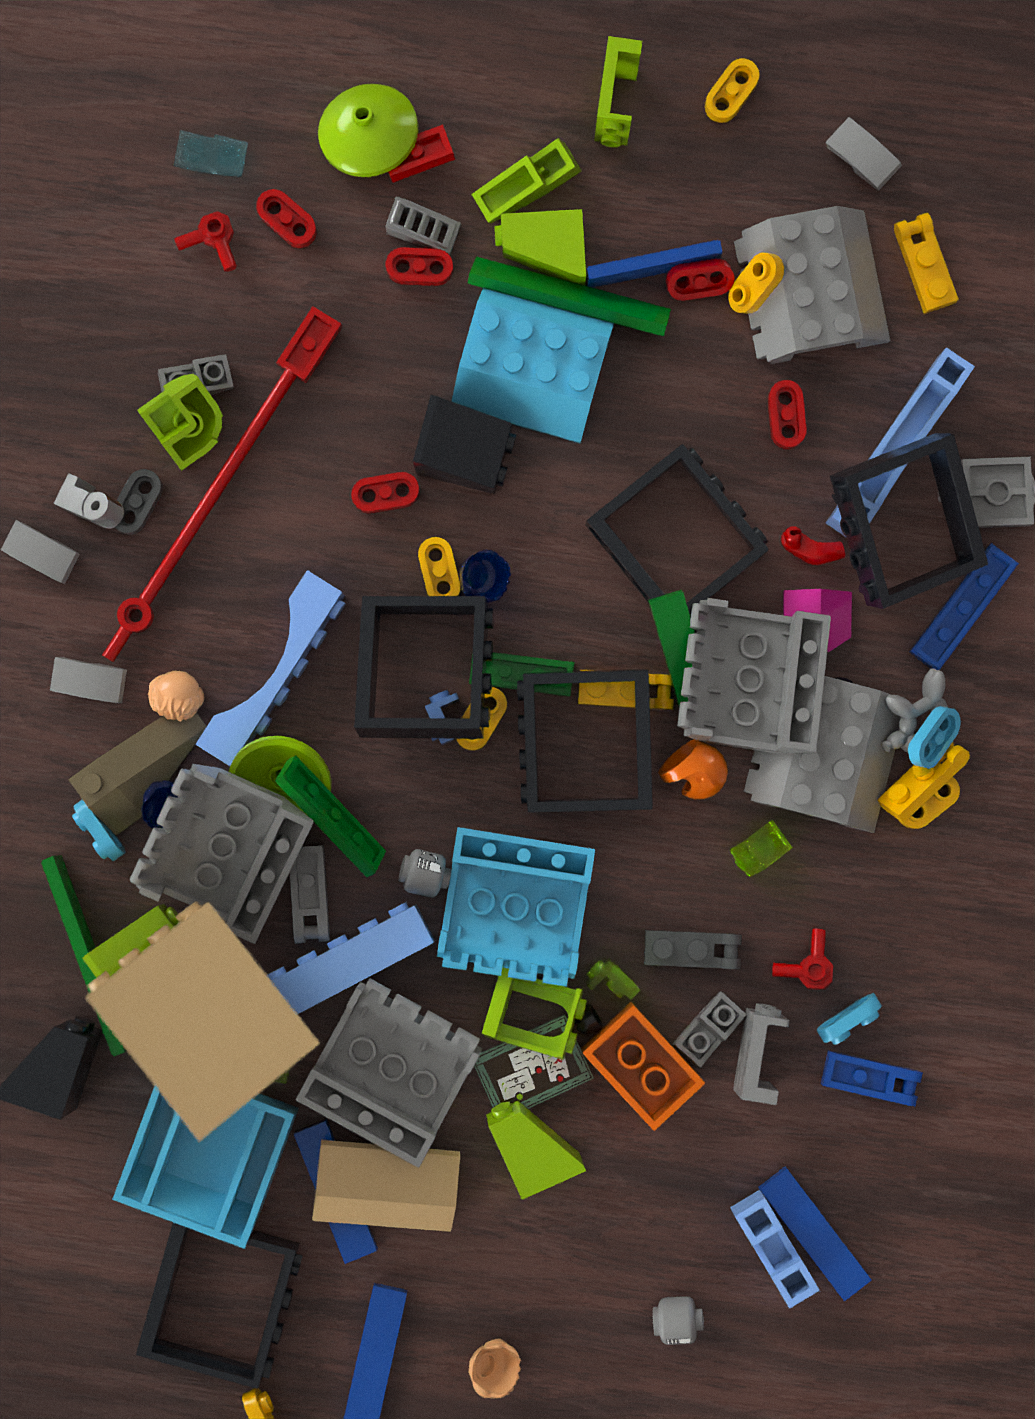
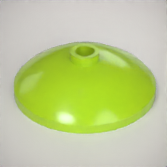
[318,84,418,177]
[228,736,332,815]

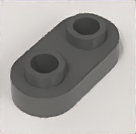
[115,469,163,535]

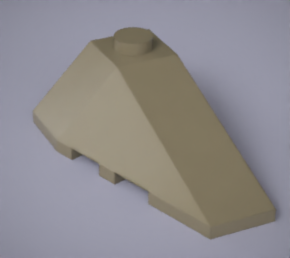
[68,713,207,836]

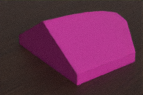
[783,589,852,652]

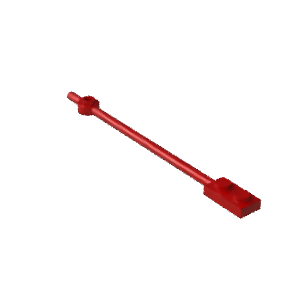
[102,306,342,662]

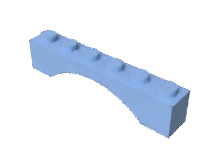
[826,348,975,538]
[195,570,346,766]

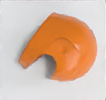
[658,739,728,800]

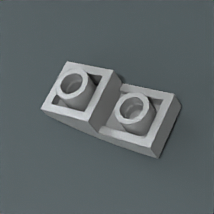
[826,117,902,191]
[158,354,234,395]
[1,520,80,584]
[50,657,127,703]
[672,991,747,1068]

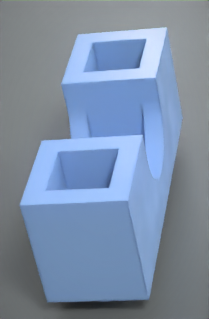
[730,1190,820,1309]

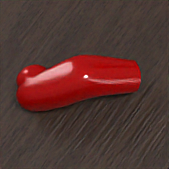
[781,526,845,566]

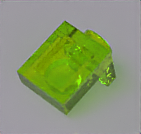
[730,820,792,877]
[586,958,641,1000]

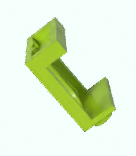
[594,36,642,148]
[481,967,587,1060]

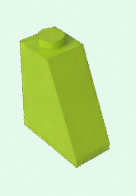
[495,209,586,286]
[82,904,179,978]
[486,1101,586,1200]

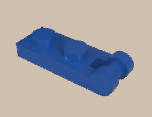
[821,1050,923,1107]

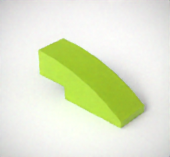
[472,138,582,224]

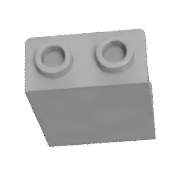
[733,1003,789,1105]

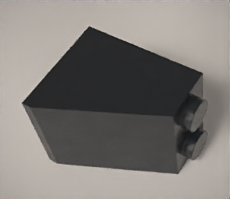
[413,395,516,494]
[0,1016,103,1120]

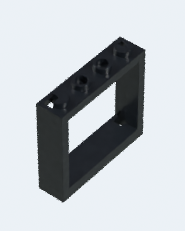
[830,433,988,609]
[585,444,769,614]
[354,596,494,739]
[517,669,653,813]
[136,1222,303,1389]

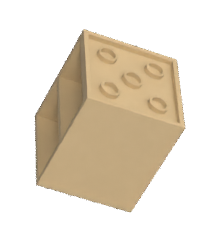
[86,901,320,1142]

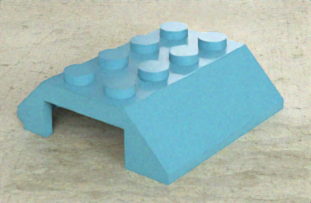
[452,288,614,443]
[437,827,595,987]

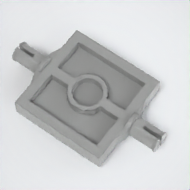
[938,457,1035,528]

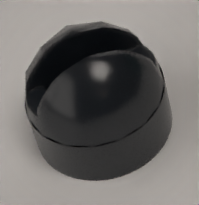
[574,1004,603,1034]

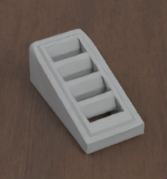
[385,196,461,255]

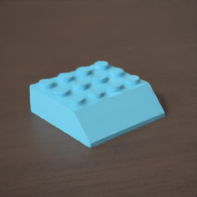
[112,1086,299,1249]

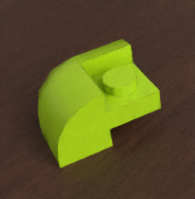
[137,374,223,471]

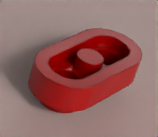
[256,189,317,248]
[385,247,453,286]
[666,259,735,301]
[768,380,806,450]
[351,472,420,514]

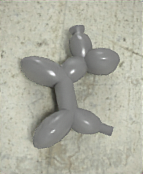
[881,668,948,753]

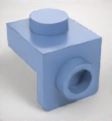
[425,690,460,745]

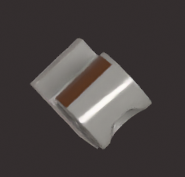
[54,473,124,529]

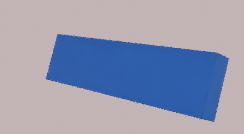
[586,240,722,288]
[909,543,1019,670]
[294,1119,378,1264]
[758,1167,872,1302]
[344,1283,408,1419]

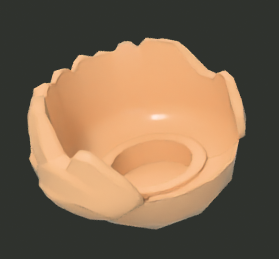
[148,671,204,722]
[469,1339,521,1398]

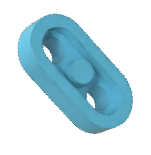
[908,706,961,769]
[72,800,126,861]
[816,993,882,1045]

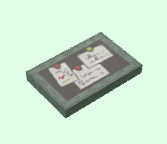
[474,1014,594,1109]

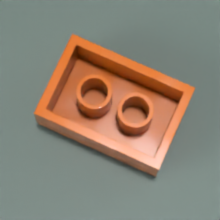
[581,1002,705,1131]

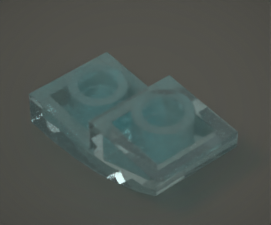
[173,130,248,177]

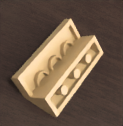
[312,1140,460,1232]

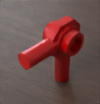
[174,211,237,272]
[772,929,834,990]

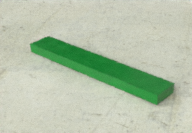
[467,256,671,336]
[41,855,127,1056]

